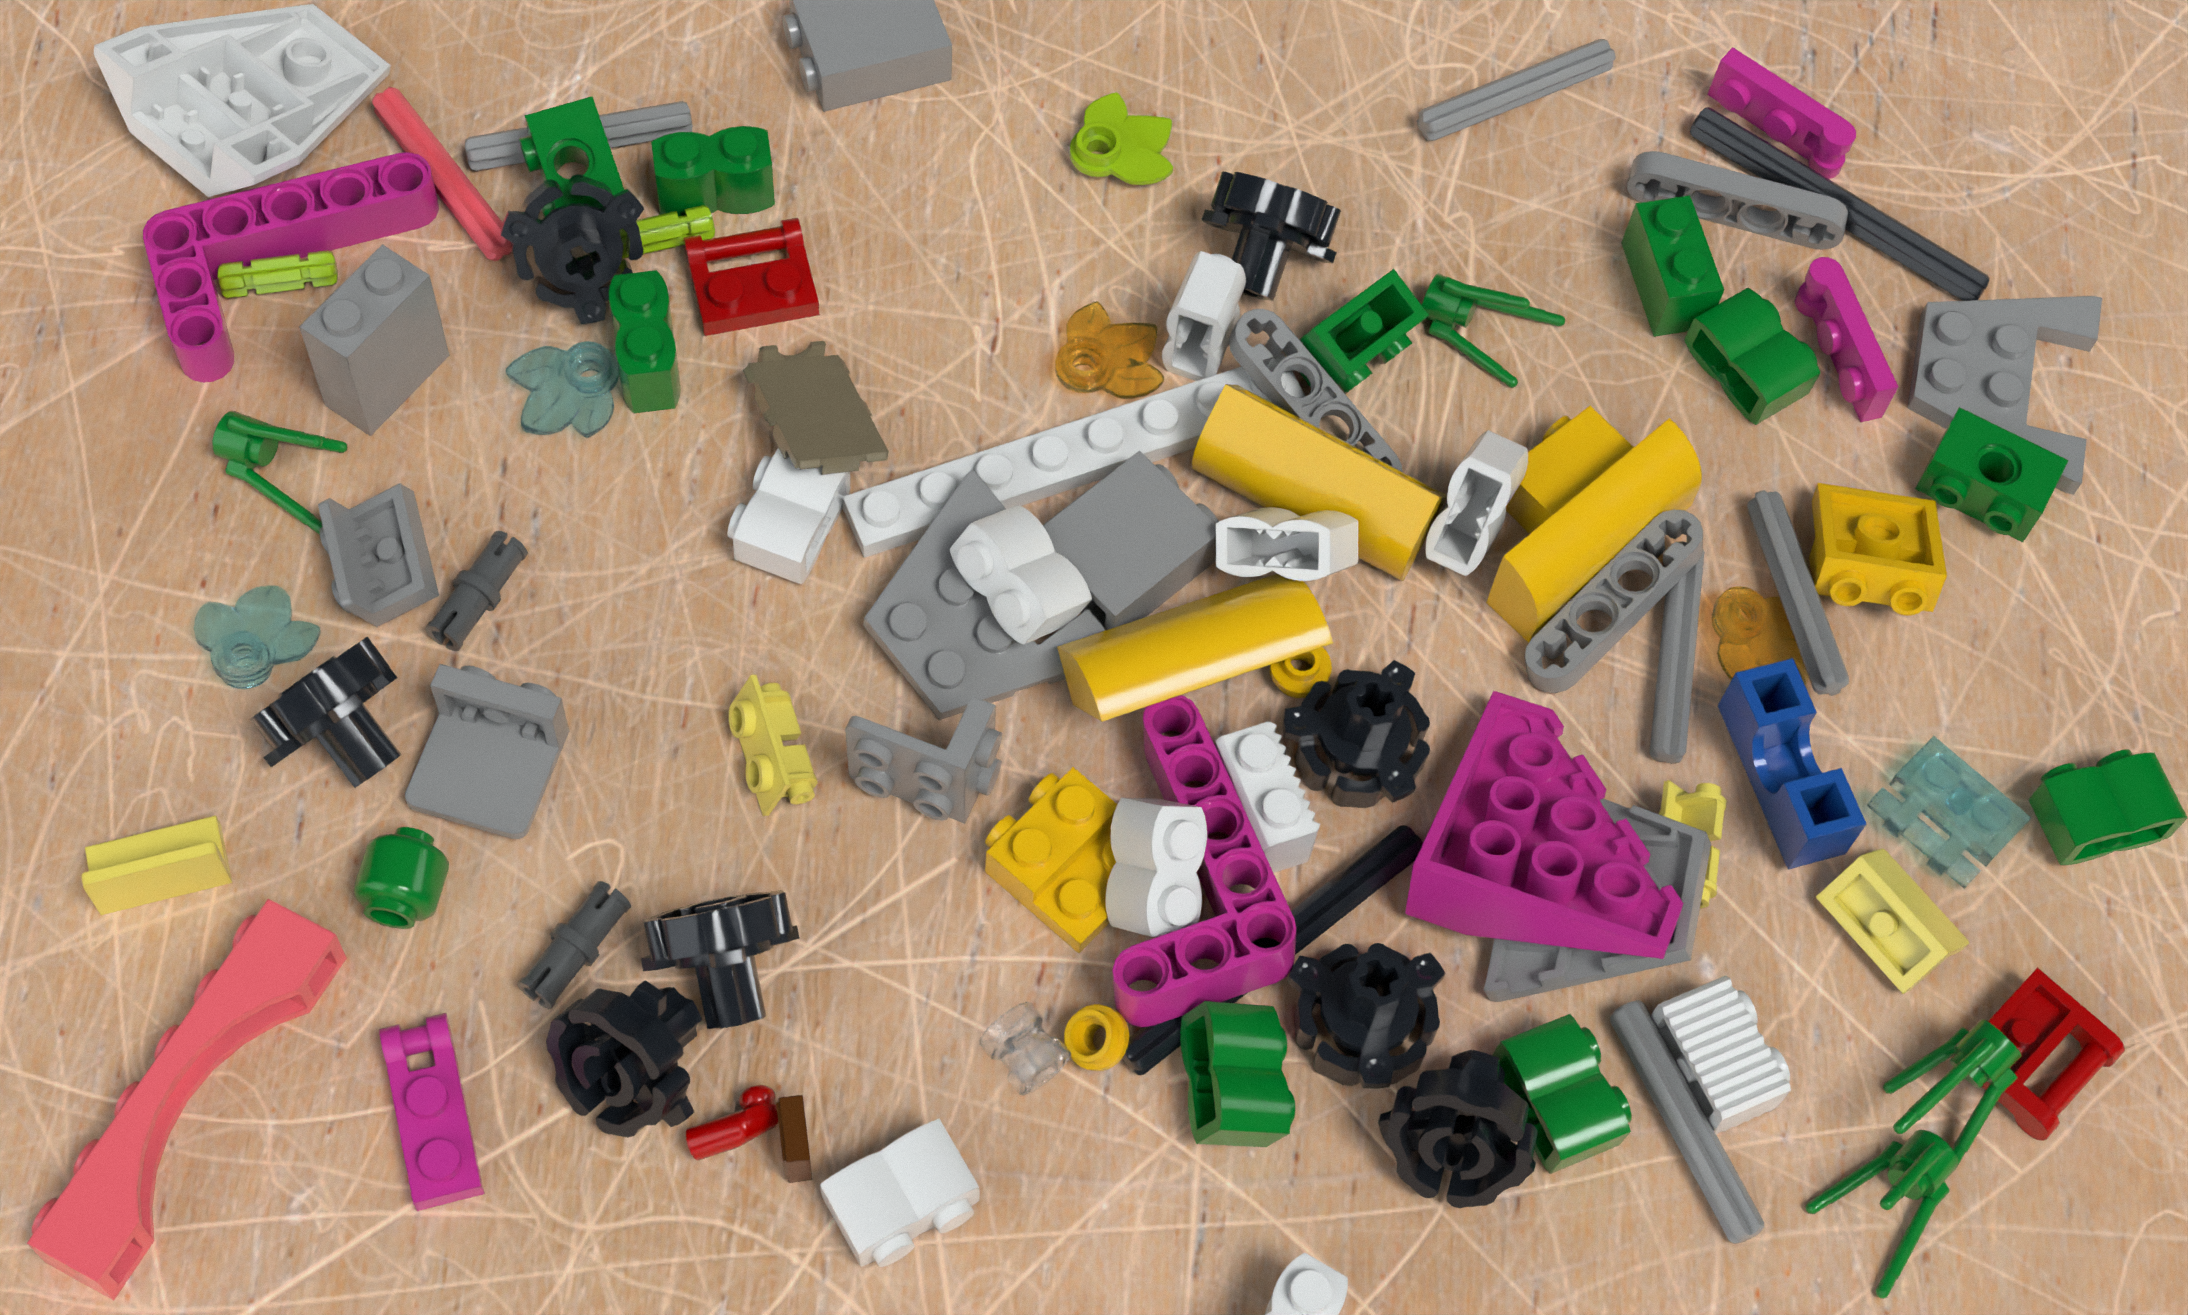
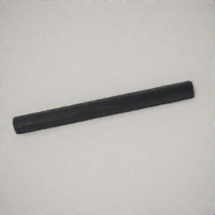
[1690,107,1990,301]
[1122,825,1423,1075]

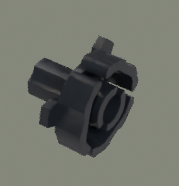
[1202,172,1341,301]
[501,174,644,324]
[250,636,402,788]
[1283,660,1430,808]
[641,890,800,1029]
[1287,943,1446,1089]
[546,980,702,1138]
[1378,1050,1538,1208]

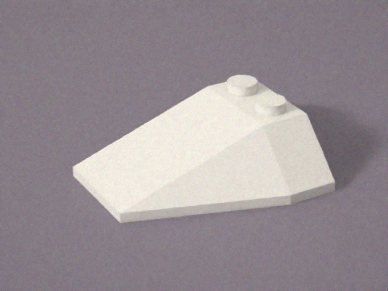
[94,4,391,197]

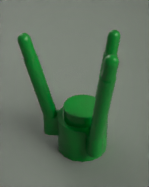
[1422,273,1566,388]
[212,411,348,535]
[1883,1019,2022,1172]
[1805,1130,1958,1299]

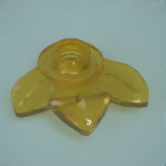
[1055,301,1164,399]
[1712,586,1809,685]

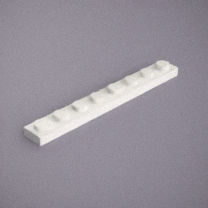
[842,353,1305,558]

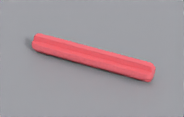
[372,87,513,261]

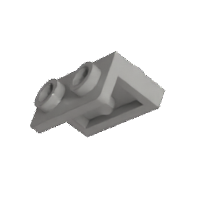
[318,483,439,627]

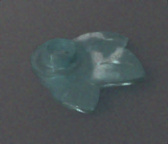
[506,341,619,438]
[194,585,321,689]

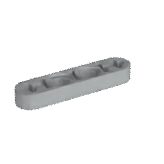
[1627,151,1848,250]
[1229,309,1403,472]
[1525,509,1703,693]

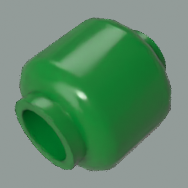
[354,827,449,929]

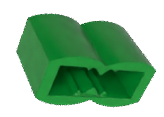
[651,126,775,217]
[609,270,681,414]
[1684,288,1821,425]
[2029,749,2188,865]
[1181,1001,1295,1147]
[1492,1014,1632,1174]

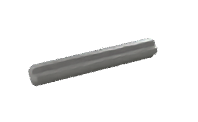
[1417,39,1616,141]
[465,101,693,171]
[1747,490,1849,696]
[1650,541,1705,764]
[1610,1000,1764,1244]

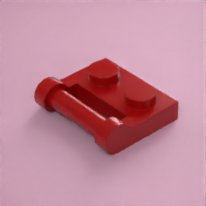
[683,218,820,336]
[1982,967,2125,1141]

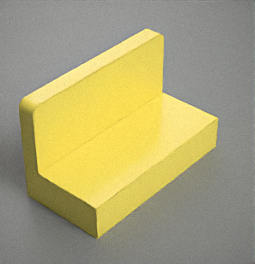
[81,815,232,915]
[1816,848,1969,994]

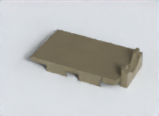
[743,341,889,475]

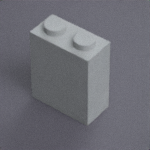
[782,0,952,112]
[299,244,449,436]
[1043,450,1219,630]

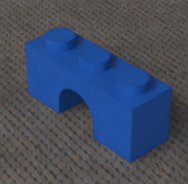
[1718,658,1866,870]

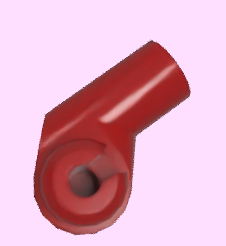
[686,1085,778,1161]

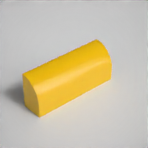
[1192,384,1447,581]
[1486,418,1702,643]
[1057,574,1333,722]

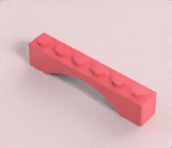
[27,899,347,1301]

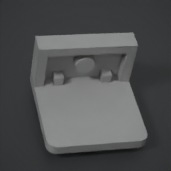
[405,664,569,839]
[845,696,1002,824]

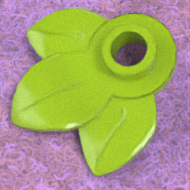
[1069,92,1174,185]

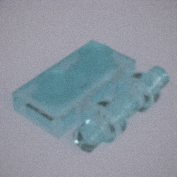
[1867,736,2031,889]

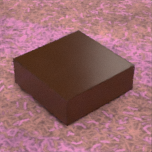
[776,1095,812,1183]

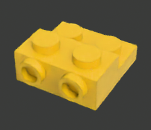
[1809,483,1947,616]
[985,767,1117,953]

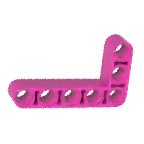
[143,152,439,383]
[1112,695,1296,1027]

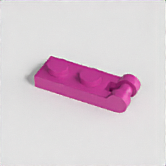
[1707,47,1856,179]
[1794,257,1899,422]
[379,1013,485,1211]

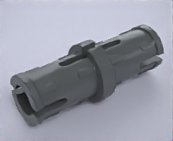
[425,531,528,651]
[517,881,631,1009]

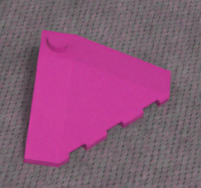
[1405,690,1684,959]

